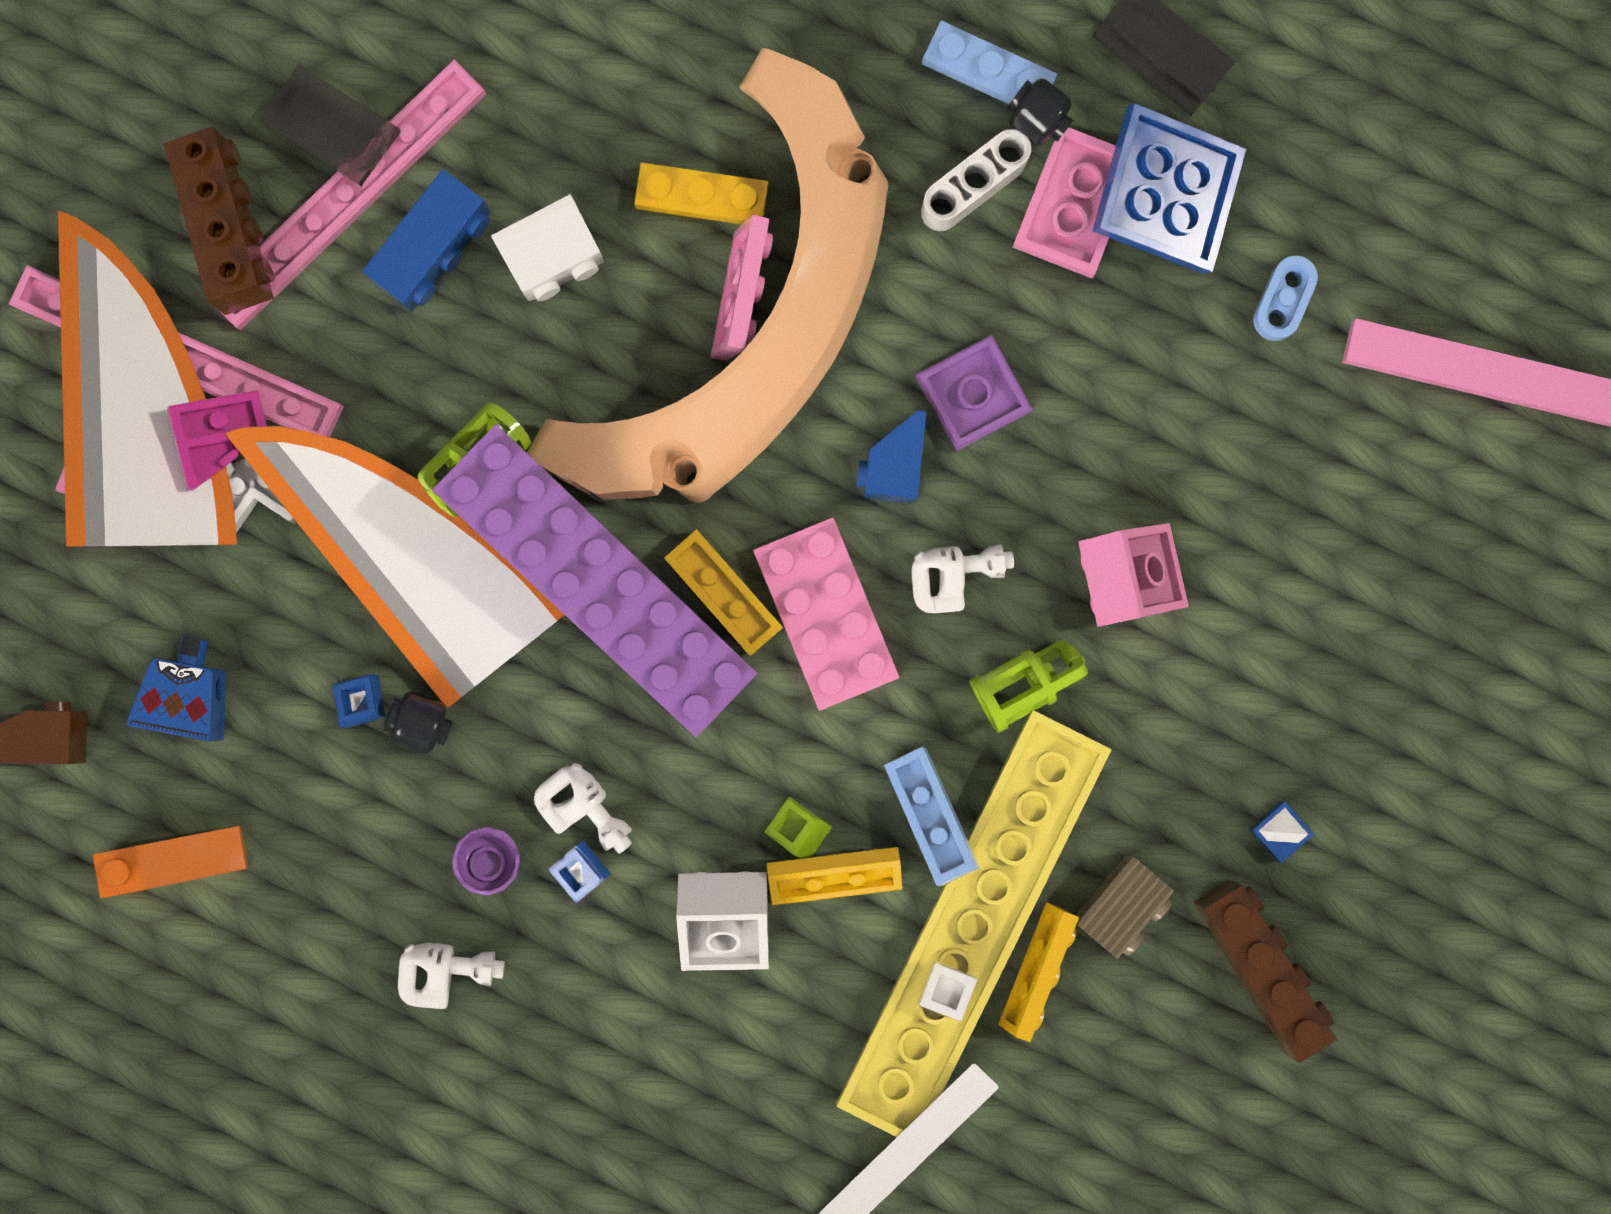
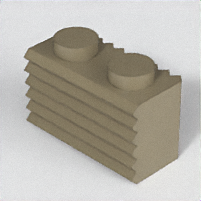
[1076,854,1174,959]

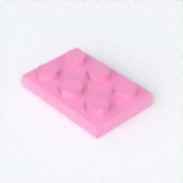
[1012,127,1116,278]
[710,215,773,361]

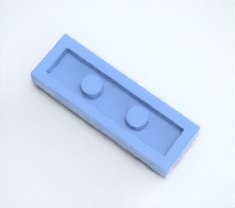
[922,21,1057,104]
[884,747,980,887]

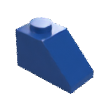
[857,411,926,503]

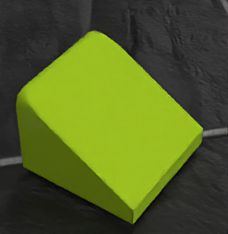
[764,797,832,859]

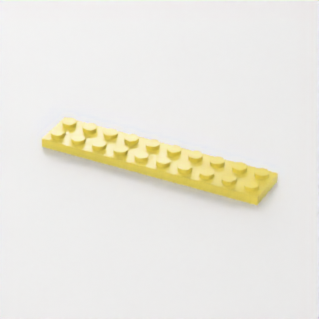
[836,710,1112,1137]

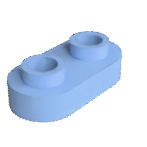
[1253,256,1318,341]

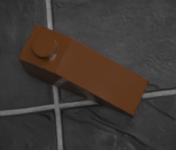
[0,702,88,764]

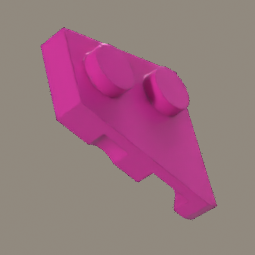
[167,390,267,492]

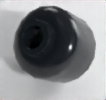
[1006,78,1073,145]
[383,691,452,755]

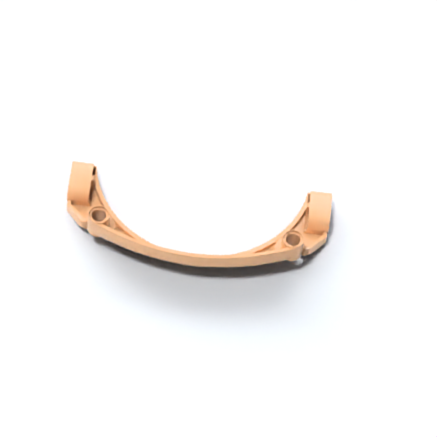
[527,48,888,503]

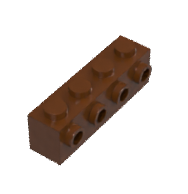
[164,126,274,315]
[1194,880,1337,1063]

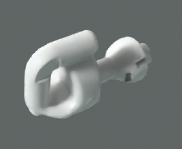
[912,544,1014,614]
[534,763,632,854]
[398,942,505,1009]

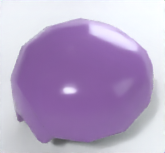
[452,826,520,896]

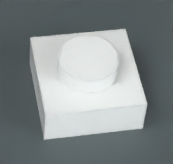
[918,961,977,1021]

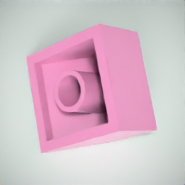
[1078,523,1189,627]

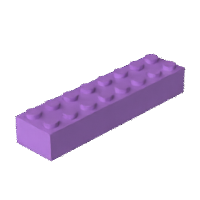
[432,424,758,738]

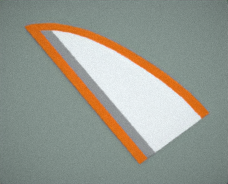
[58,211,237,547]
[225,426,565,708]

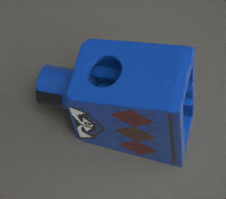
[126,636,226,741]

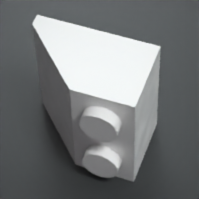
[491,194,604,302]
[676,871,769,971]

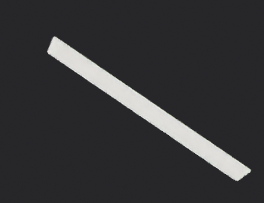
[818,1064,998,1214]

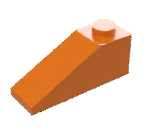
[93,825,248,899]

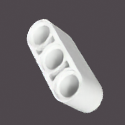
[921,129,1031,231]

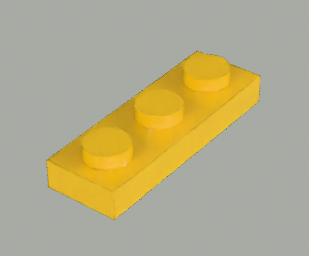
[634,163,769,224]
[664,529,783,656]
[767,847,902,905]
[998,902,1079,1042]

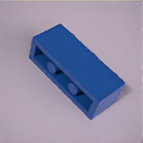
[362,169,491,312]

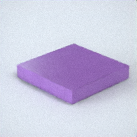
[915,335,1033,452]

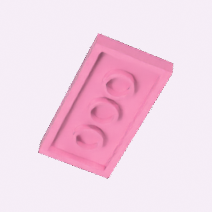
[753,518,900,711]

